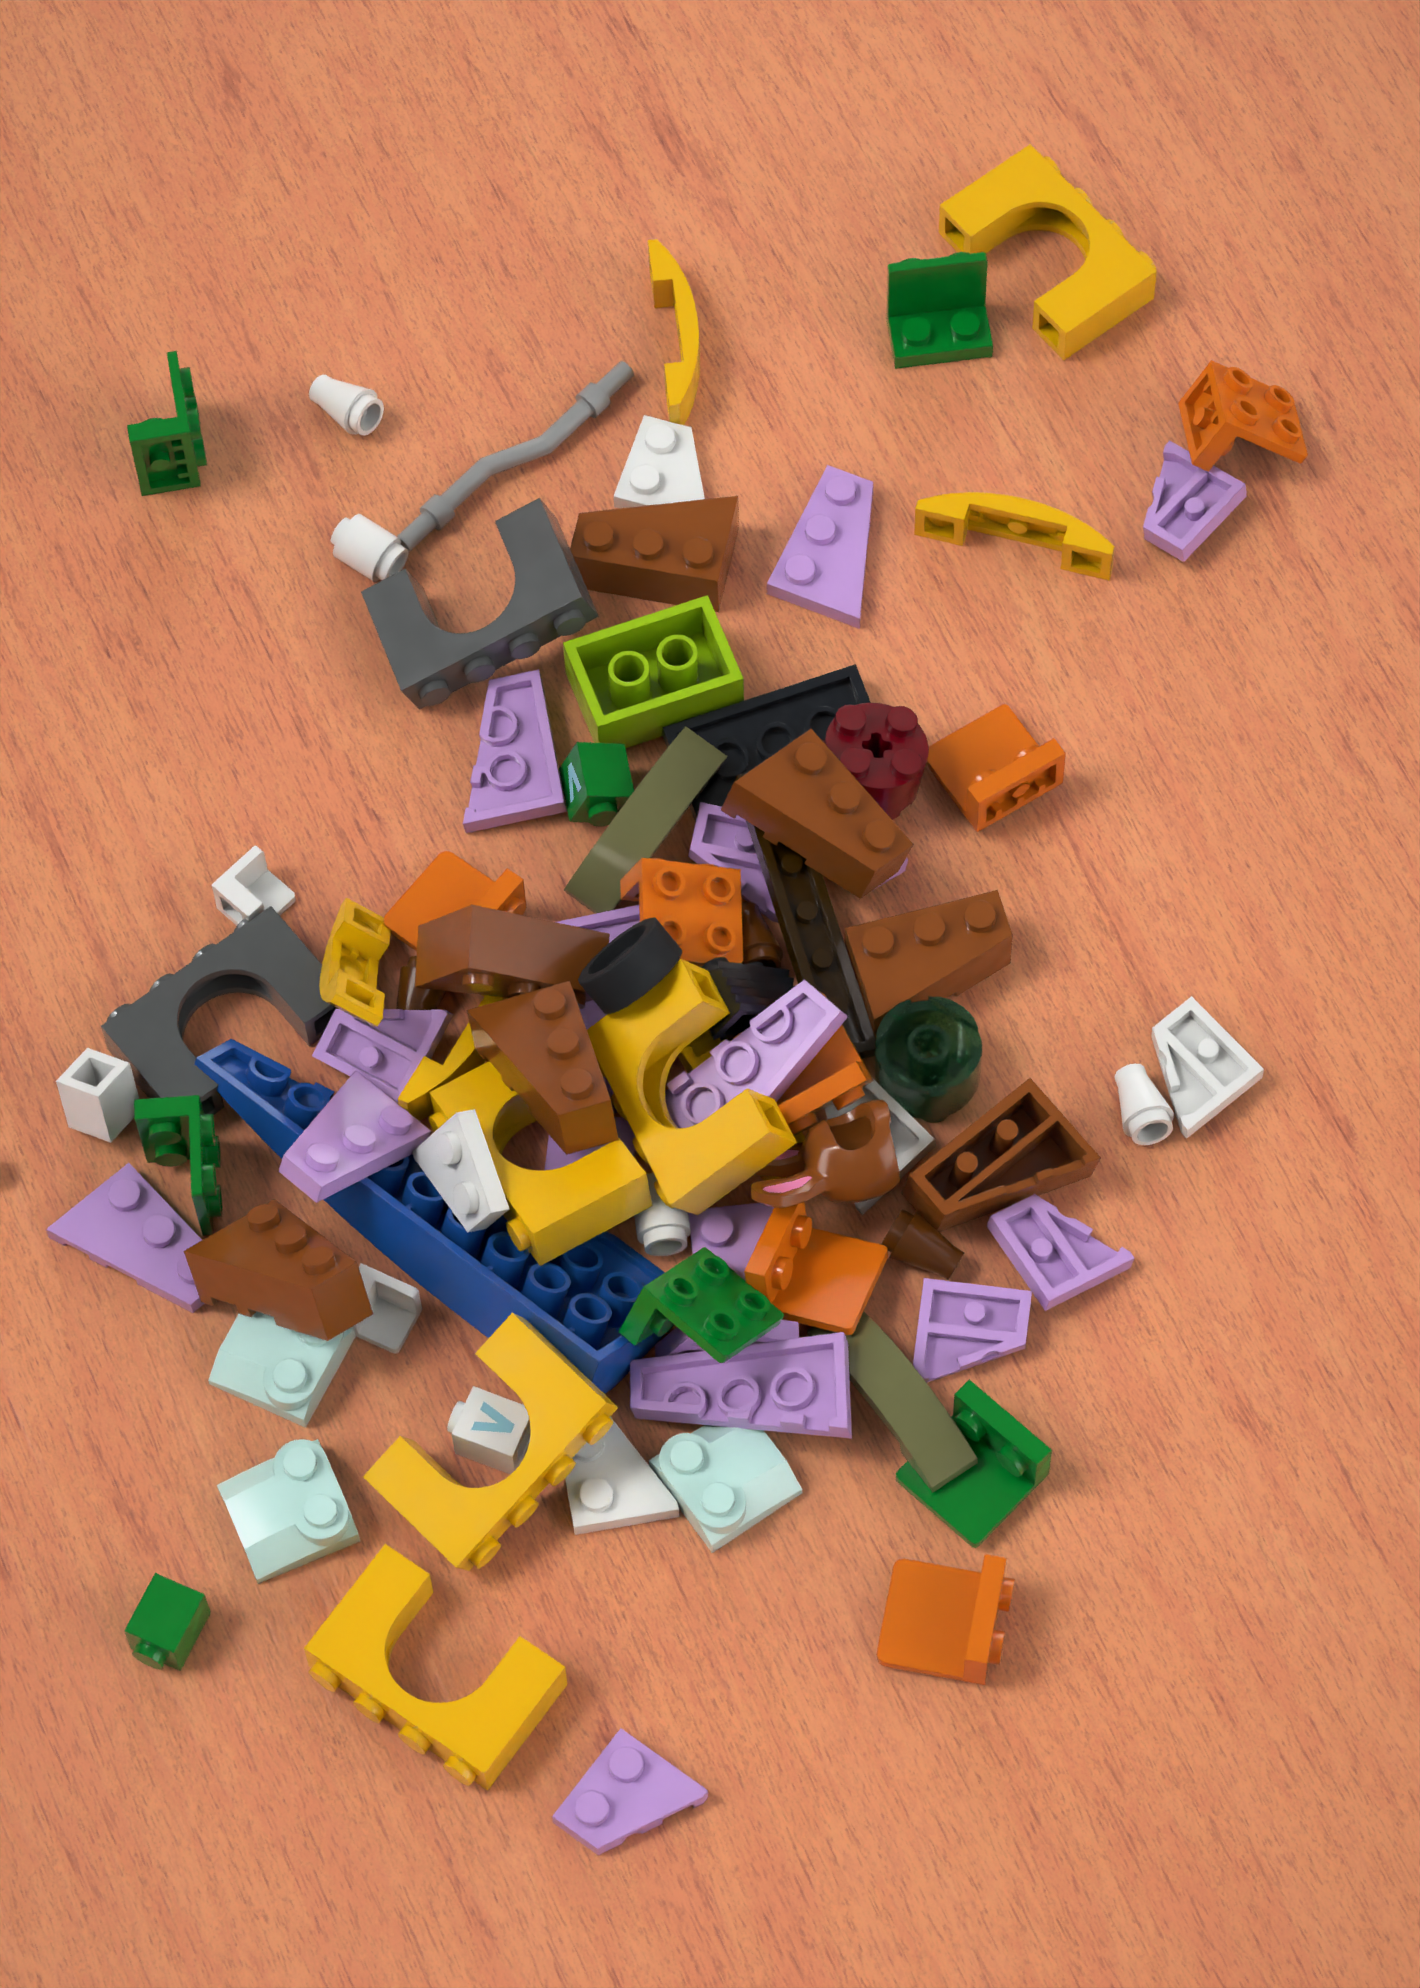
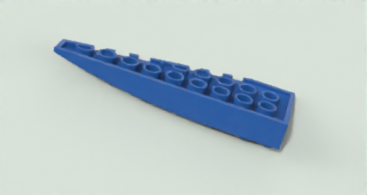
[195,1039,674,1394]

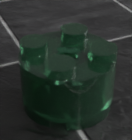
[875,996,982,1123]

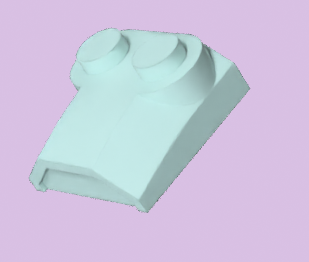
[208,1311,356,1428]
[649,1425,802,1553]
[217,1439,360,1584]

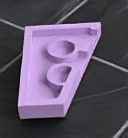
[767,465,873,629]
[463,669,567,833]
[278,1070,431,1203]
[46,1163,205,1313]

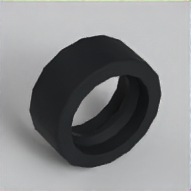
[578,917,682,1014]

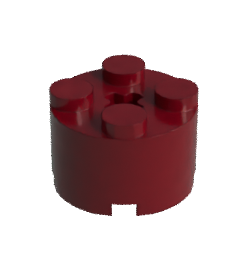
[824,703,929,820]

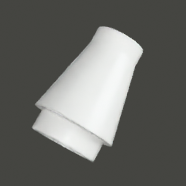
[309,374,384,435]
[1114,1064,1174,1145]

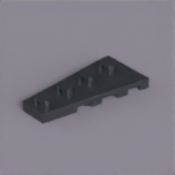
[662,664,871,822]

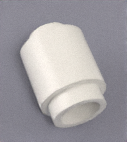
[331,514,409,582]
[634,1173,691,1256]

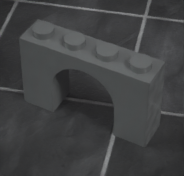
[361,498,599,710]
[101,906,338,1115]

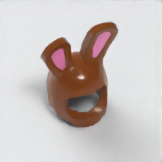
[751,1099,900,1208]

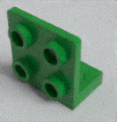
[886,252,993,369]
[127,351,207,496]
[134,1095,223,1236]
[619,1247,784,1363]
[896,1379,1052,1548]

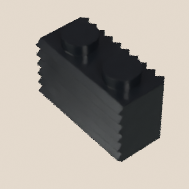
[701,957,795,1041]

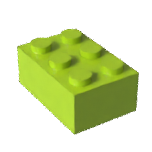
[563,595,744,748]

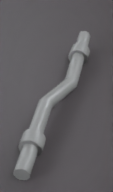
[397,361,634,552]

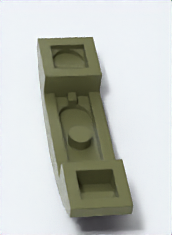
[564,726,727,914]
[807,1311,978,1492]

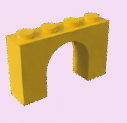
[939,144,1157,361]
[587,959,797,1216]
[429,1061,653,1266]
[363,1313,618,1571]
[304,1544,568,1791]

